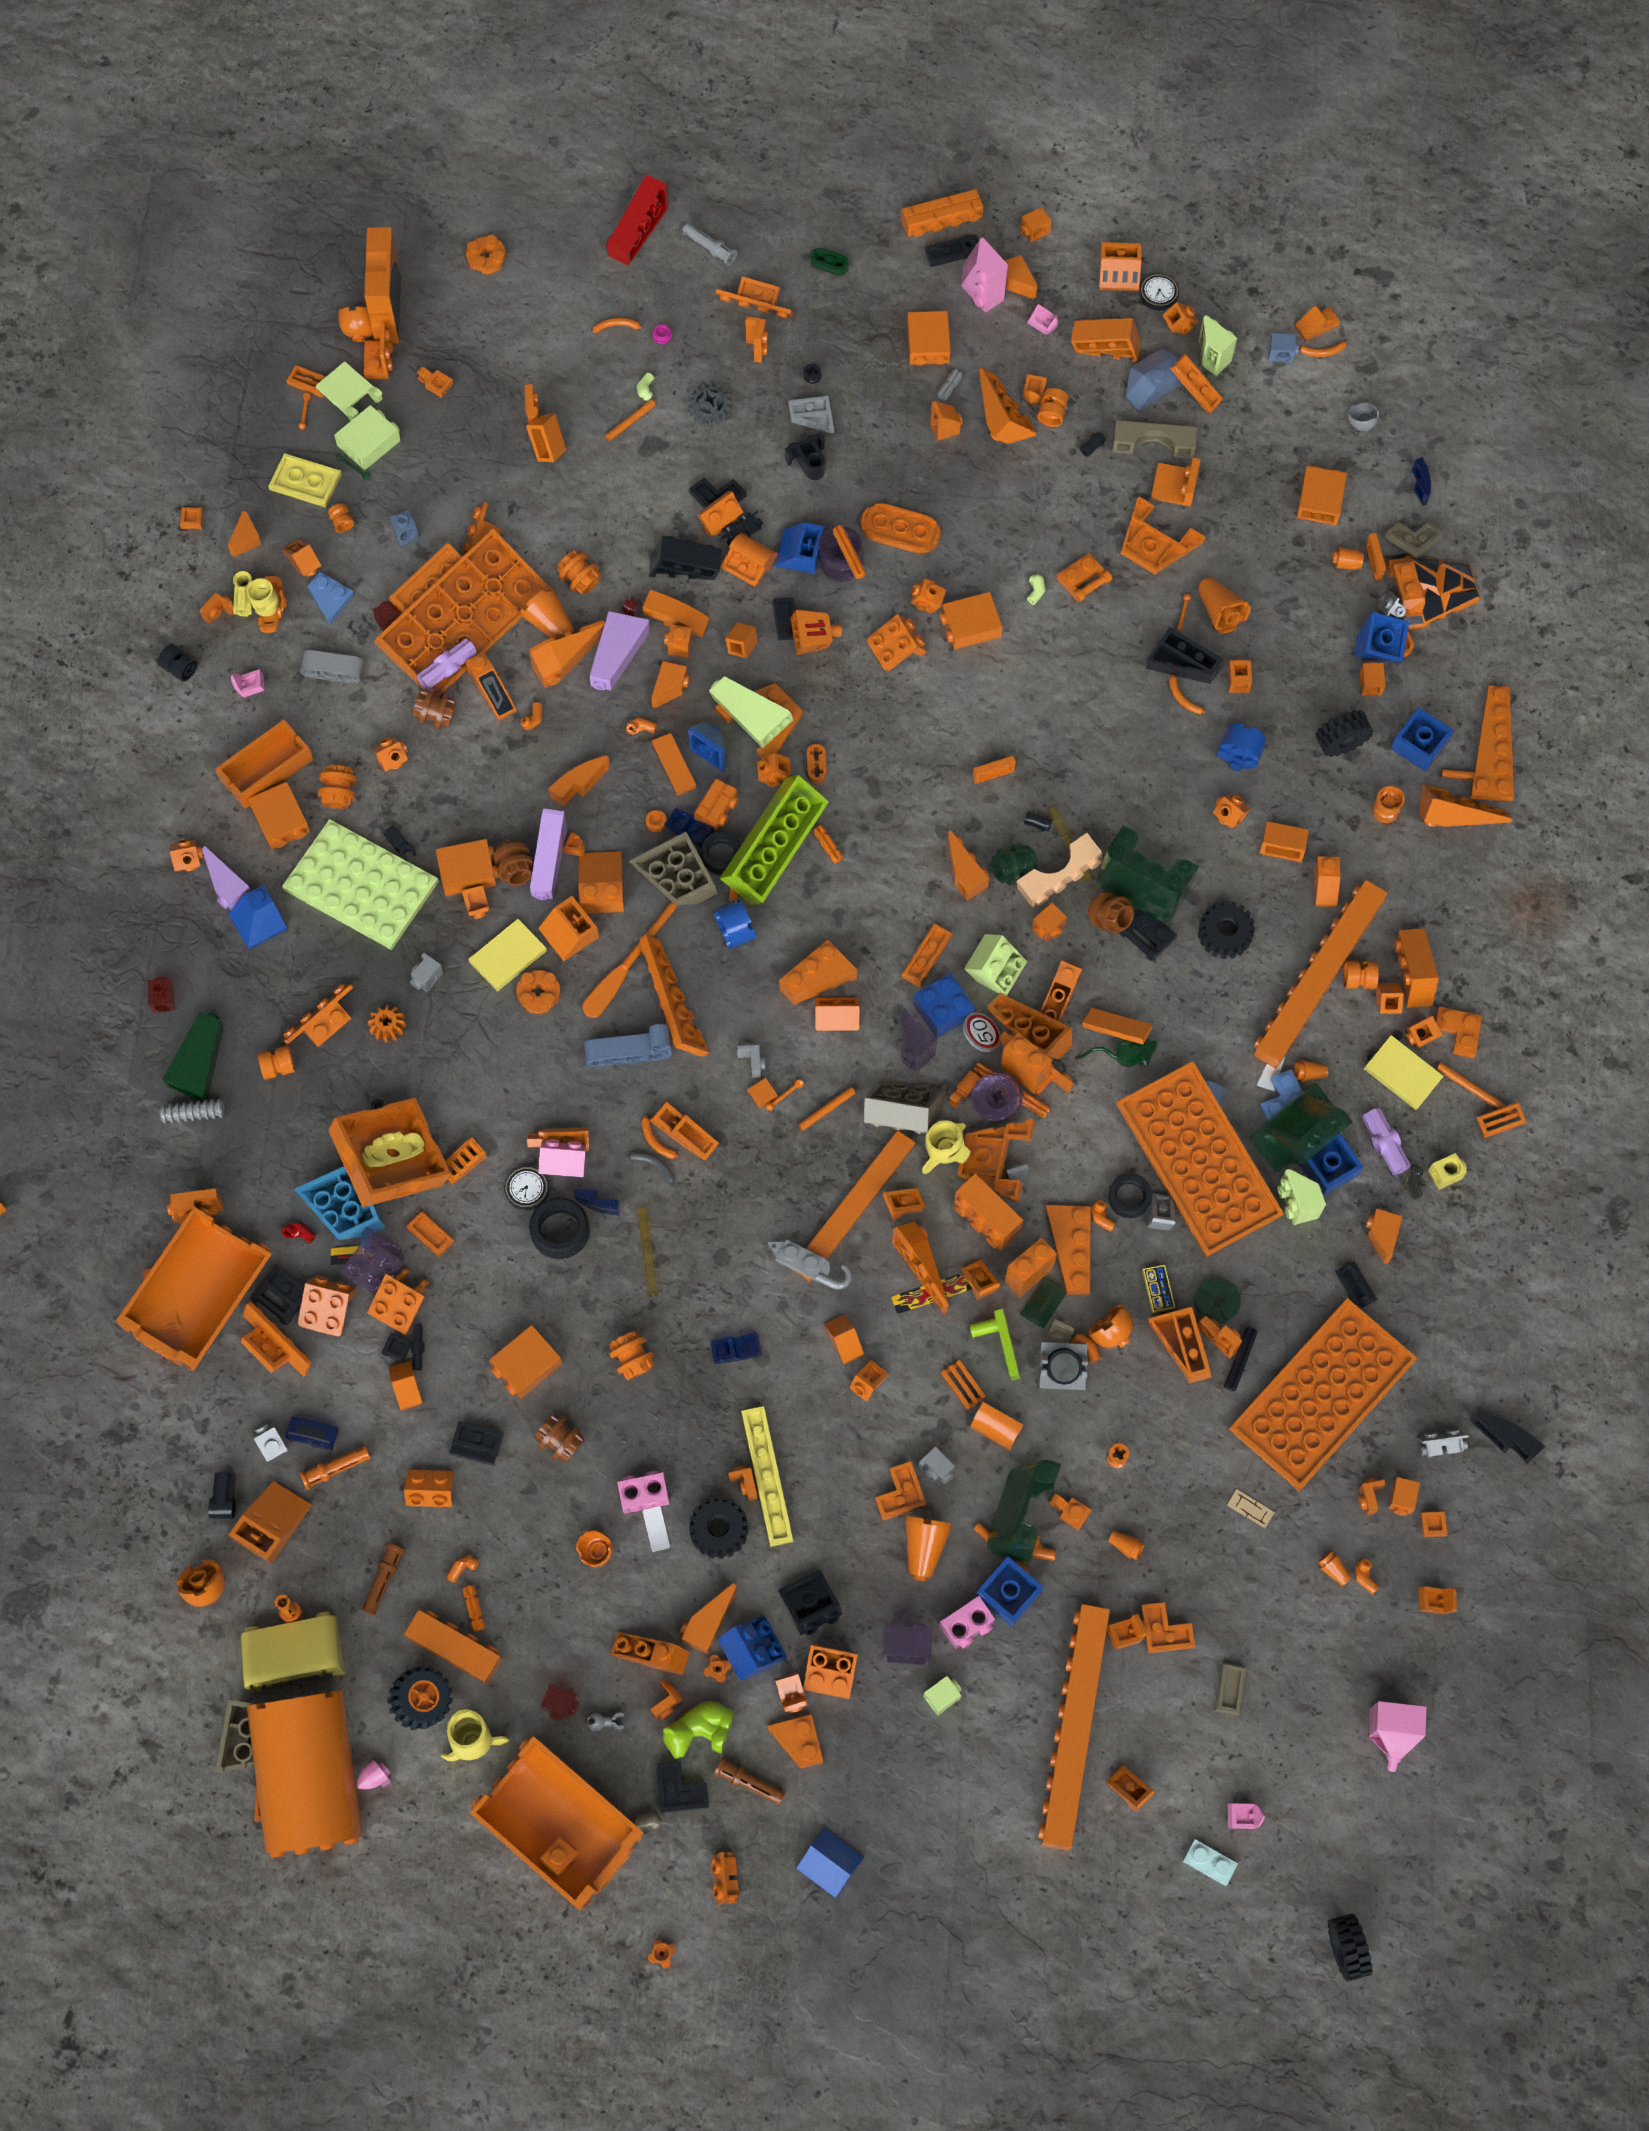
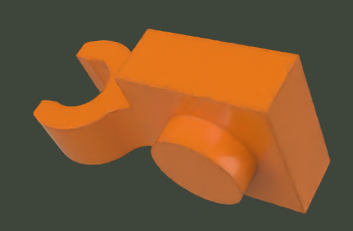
[417,366,454,398]
[1049,1493,1091,1531]

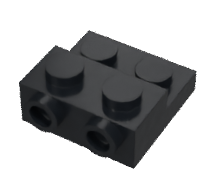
[778,1570,843,1636]

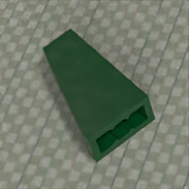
[162,1011,224,1102]

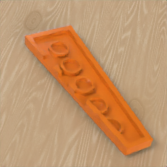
[1470,685,1514,802]
[640,935,710,1057]

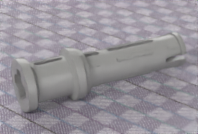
[682,222,738,266]

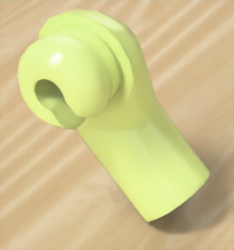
[636,372,654,401]
[1027,574,1046,605]

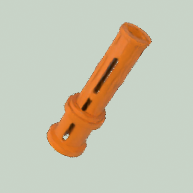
[299,1446,370,1491]
[275,1595,304,1623]

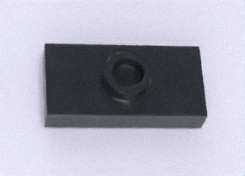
[772,597,796,641]

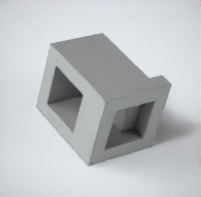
[409,953,443,992]
[918,1446,955,1485]

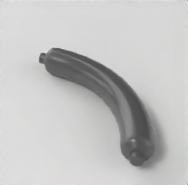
[627,1152,675,1185]

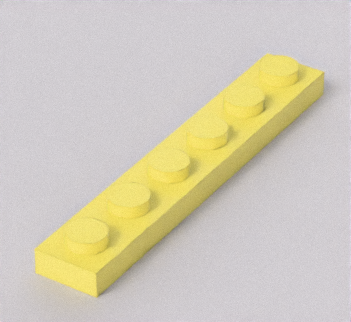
[741,1406,793,1547]

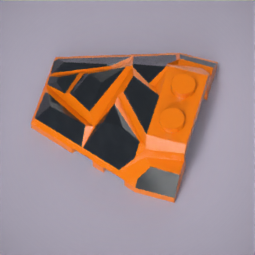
[1384,554,1480,630]

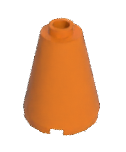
[1198,577,1251,634]
[520,587,576,640]
[905,1516,952,1582]

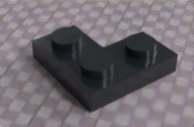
[689,477,747,508]
[657,1761,709,1814]

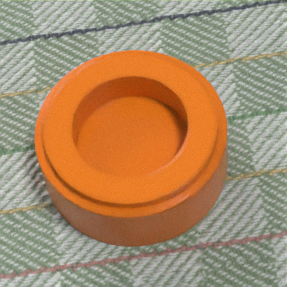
[645,810,667,832]

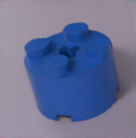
[1216,723,1266,771]
[713,898,757,949]

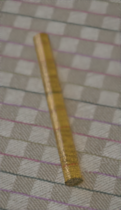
[1048,807,1092,883]
[638,1208,658,1297]

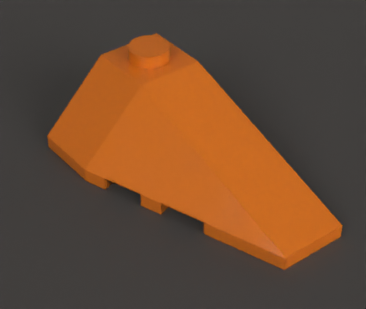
[1419,783,1512,827]
[987,993,1073,1059]
[892,1221,949,1314]

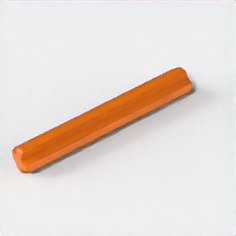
[973,1062,1050,1118]

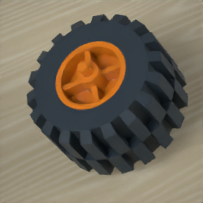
[388,1666,453,1730]

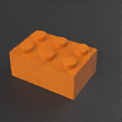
[954,1174,1023,1251]

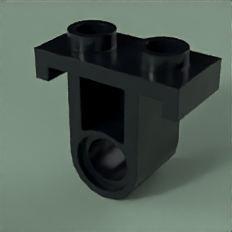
[785,432,825,480]

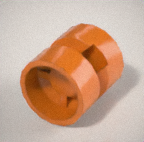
[1037,388,1069,427]
[1372,786,1405,824]
[1343,961,1379,989]
[257,1045,295,1080]

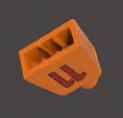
[791,610,842,655]

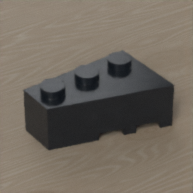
[649,536,722,580]
[1146,627,1223,684]

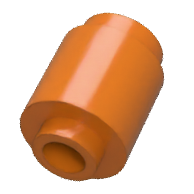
[1332,547,1364,571]

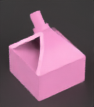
[1368,1701,1427,1772]

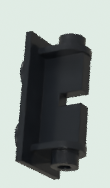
[721,511,763,546]
[1335,1261,1378,1309]

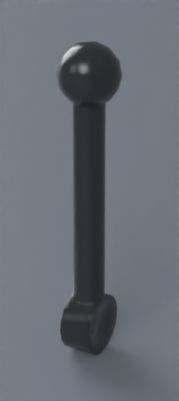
[1367,1031,1402,1062]

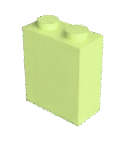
[334,405,401,471]

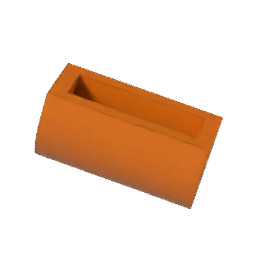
[526,413,567,462]
[1259,821,1309,862]
[970,1402,1023,1450]

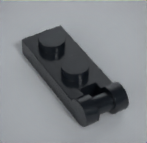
[925,234,979,267]

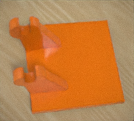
[367,1268,429,1335]

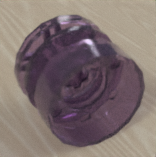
[818,526,864,582]
[971,1072,1024,1121]

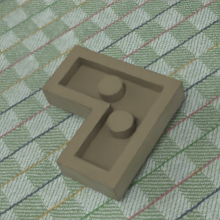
[1385,522,1444,558]

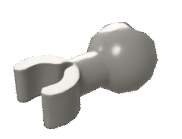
[586,1712,624,1732]

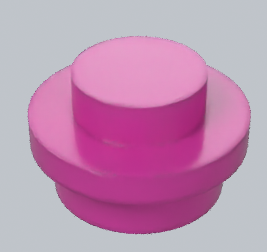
[652,324,672,344]

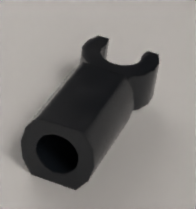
[384,825,417,861]

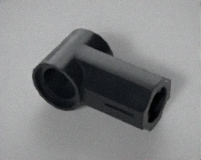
[208,1472,236,1519]

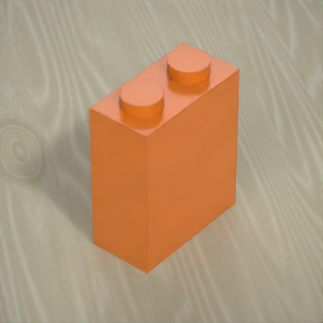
[907,311,950,366]
[1296,466,1347,525]
[939,592,1003,650]
[247,782,310,850]
[435,839,499,896]
[1000,1033,1052,1094]
[1004,1237,1057,1298]
[489,1325,563,1399]

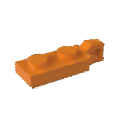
[527,1127,590,1151]

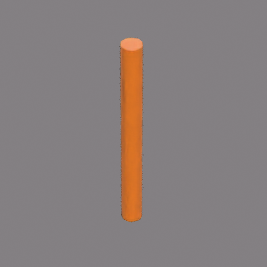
[1436,1062,1516,1116]

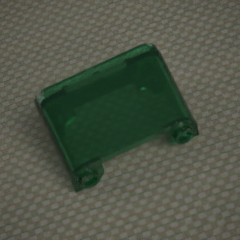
[987,1460,1061,1566]

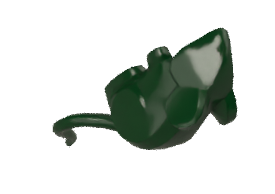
[1075,1041,1157,1067]

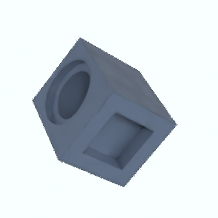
[1268,333,1299,363]
[389,510,419,546]

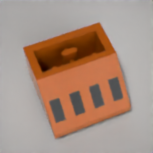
[1099,242,1141,291]

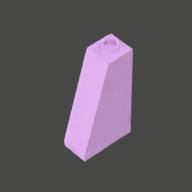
[590,611,650,691]
[530,808,567,900]

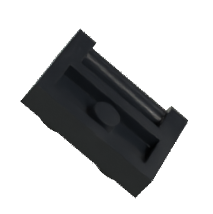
[1119,907,1177,962]
[250,1266,304,1326]

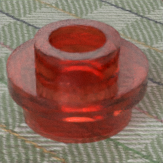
[622,597,638,616]

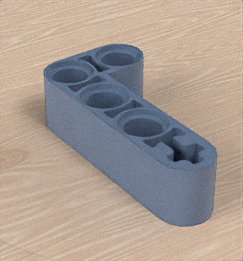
[584,1024,672,1067]

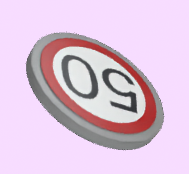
[962,1012,1001,1052]

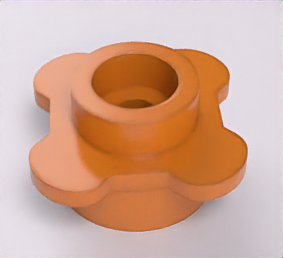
[704,1655,732,1683]
[648,1939,676,1968]

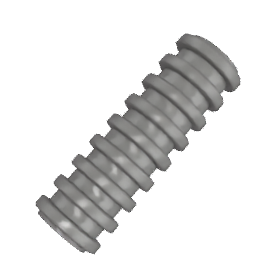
[160,1098,224,1124]

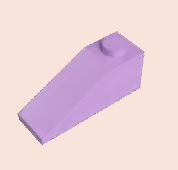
[202,846,251,910]

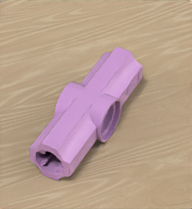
[416,639,477,691]
[1362,1108,1411,1175]

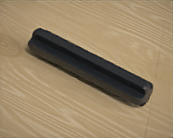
[1224,1327,1258,1391]

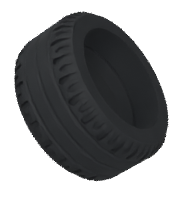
[529,1197,590,1259]

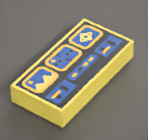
[1142,1265,1175,1314]

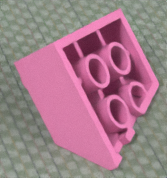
[961,238,1008,312]

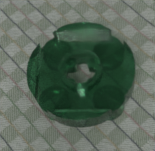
[1194,1278,1241,1324]

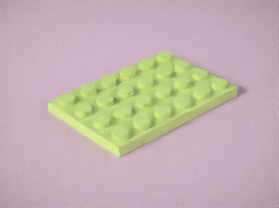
[282,819,439,950]

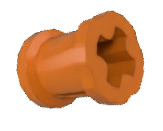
[1107,1443,1130,1469]

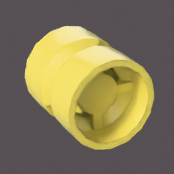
[246,578,280,617]

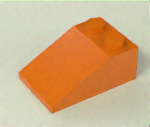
[579,851,624,914]

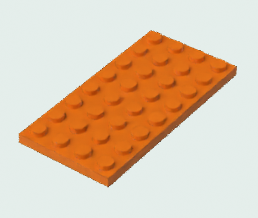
[1116,1061,1284,1258]
[1229,1298,1418,1492]

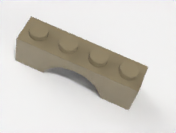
[1112,420,1197,459]

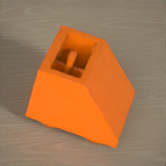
[538,896,599,962]

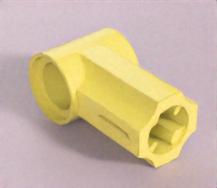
[233,571,253,617]

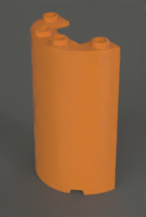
[116,1207,272,1371]
[246,1690,363,1858]
[470,1736,644,1911]

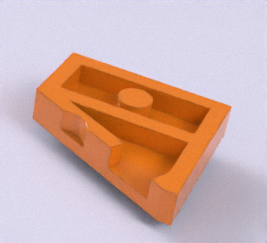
[767,1715,823,1769]

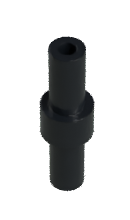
[411,1324,425,1371]

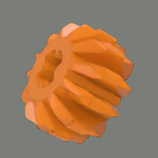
[368,1005,406,1043]

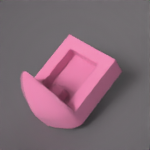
[1027,304,1058,334]
[231,669,265,697]
[357,1759,391,1789]
[1228,1803,1265,1829]

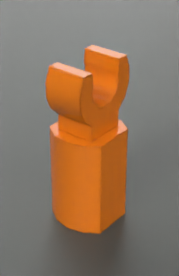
[948,1071,981,1108]

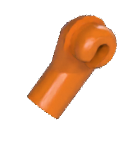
[626,717,658,735]

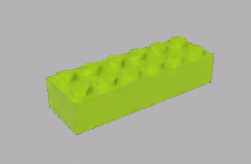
[720,775,829,905]

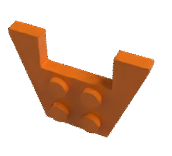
[1121,496,1206,575]
[715,683,803,759]
[957,1119,1036,1203]

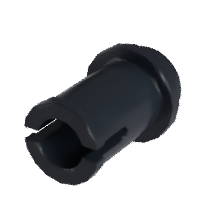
[1080,432,1106,457]
[1024,811,1052,832]

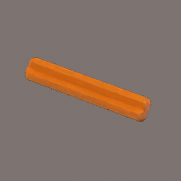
[833,525,866,579]

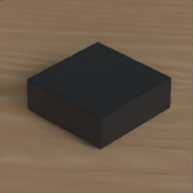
[381,1333,412,1363]

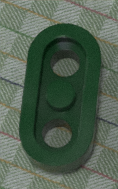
[810,248,849,275]

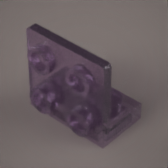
[341,1227,404,1295]

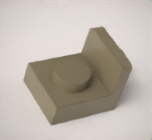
[1044,1319,1075,1353]

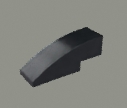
[1471,1412,1545,1464]

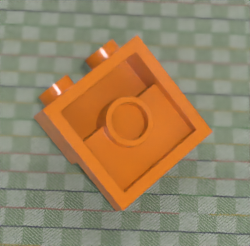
[167,1189,224,1225]

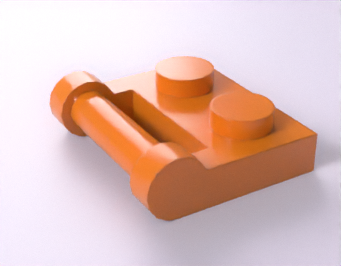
[524,384,540,423]
[1056,553,1112,602]

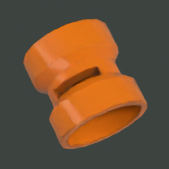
[328,503,354,533]

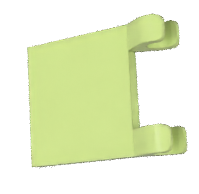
[315,361,383,421]

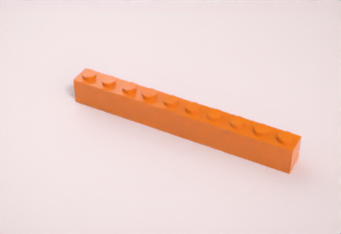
[1254,880,1388,1069]
[1038,1604,1110,1851]

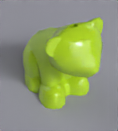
[662,1701,735,1759]

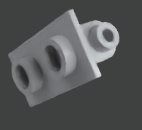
[1377,590,1406,617]
[1417,1429,1468,1457]

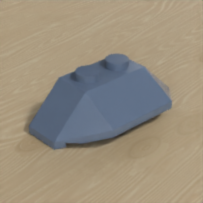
[1125,348,1201,412]

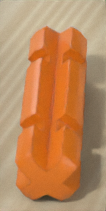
[813,825,843,864]
[462,1585,485,1632]

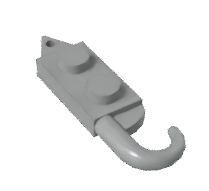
[768,1239,852,1290]

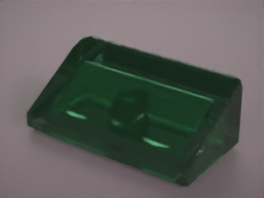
[1020,1277,1066,1328]

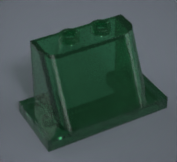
[1249,1082,1353,1172]

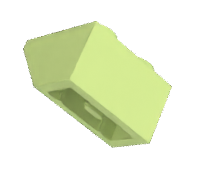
[1198,315,1237,376]
[964,934,1027,996]
[1277,1169,1326,1225]

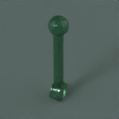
[336,453,371,480]

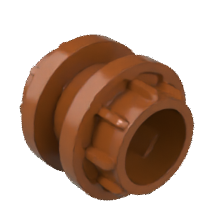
[412,688,456,730]
[493,840,534,886]
[1088,891,1134,934]
[534,1414,584,1462]

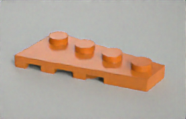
[1045,1205,1091,1295]

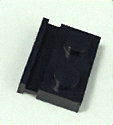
[449,1421,504,1466]

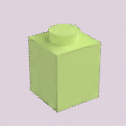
[923,1676,962,1716]

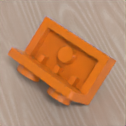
[745,317,769,363]
[697,491,744,536]
[404,1469,455,1507]

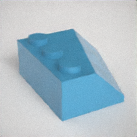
[294,1166,386,1240]

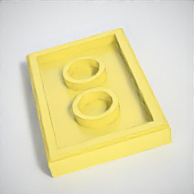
[268,453,342,508]
[468,919,547,992]
[1364,1035,1443,1110]

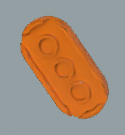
[860,503,941,554]

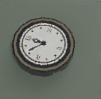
[1139,273,1179,311]
[504,1166,549,1210]

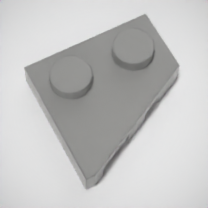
[788,396,834,434]

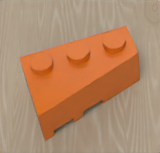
[1071,318,1141,362]

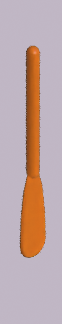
[582,901,679,1018]

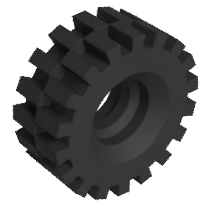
[1315,710,1373,757]
[1198,901,1255,959]
[689,1497,748,1559]
[1327,1913,1373,1982]

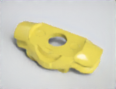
[362,1131,424,1167]

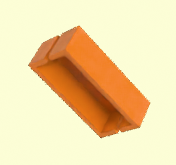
[215,719,313,809]

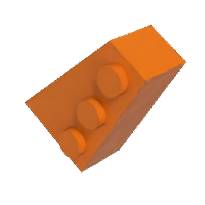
[1394,928,1439,1008]
[779,940,857,1005]
[1148,1307,1212,1384]

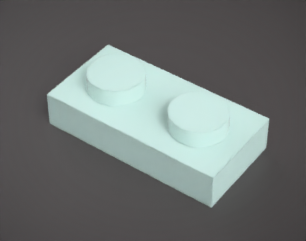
[1183,1839,1238,1886]

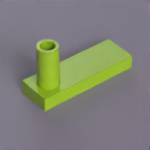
[969,1309,1021,1381]

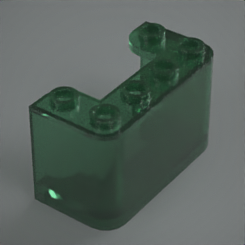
[1097,825,1199,922]

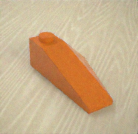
[979,367,1037,444]
[529,620,605,688]

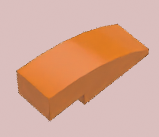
[643,590,710,637]
[548,755,610,807]
[649,1101,719,1161]

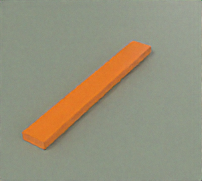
[793,1130,916,1282]

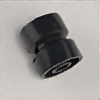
[158,643,198,682]

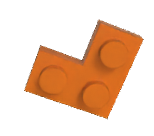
[1435,1007,1482,1059]
[1198,1316,1242,1359]
[875,1461,927,1521]
[1141,1602,1196,1653]

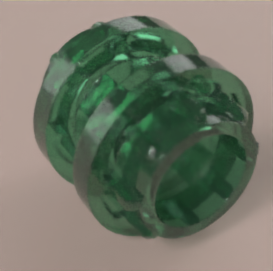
[991,843,1038,885]

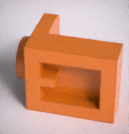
[200,593,234,625]
[850,1360,889,1401]
[728,1466,758,1501]

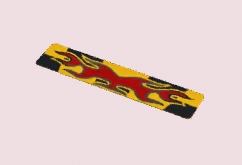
[891,1274,972,1314]

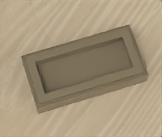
[1215,1663,1247,1716]

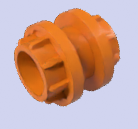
[557,550,601,594]
[317,765,357,809]
[609,1331,655,1380]

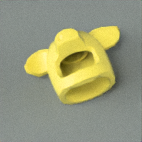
[922,1120,971,1174]
[440,1709,510,1761]

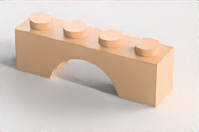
[1017,833,1102,908]

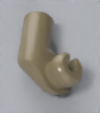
[632,1812,662,1830]

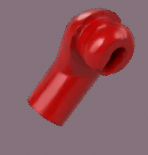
[281,1222,317,1244]

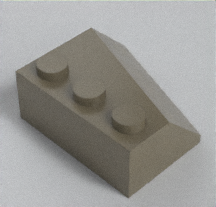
[629,832,718,906]
[864,1082,948,1134]
[215,1700,255,1773]

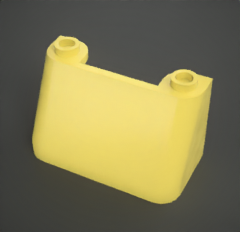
[241,1612,345,1693]

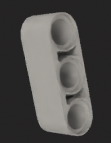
[300,650,364,684]

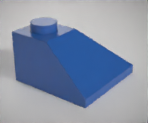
[1354,612,1409,663]
[688,722,726,772]
[228,885,287,950]

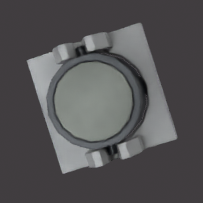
[1039,1342,1088,1390]

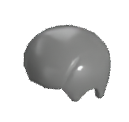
[1348,402,1379,431]

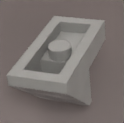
[1148,1193,1175,1231]

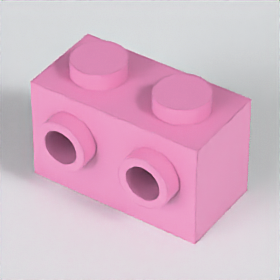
[538,1139,587,1177]

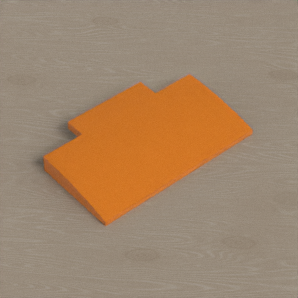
[374,529,549,697]

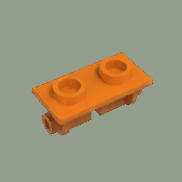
[711,1852,739,1905]

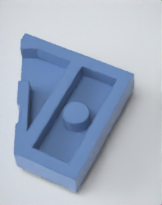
[307,571,354,625]

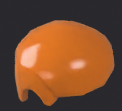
[576,1530,613,1567]

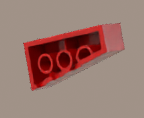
[606,174,668,266]

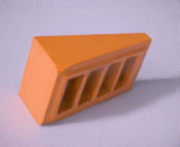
[445,1137,487,1185]

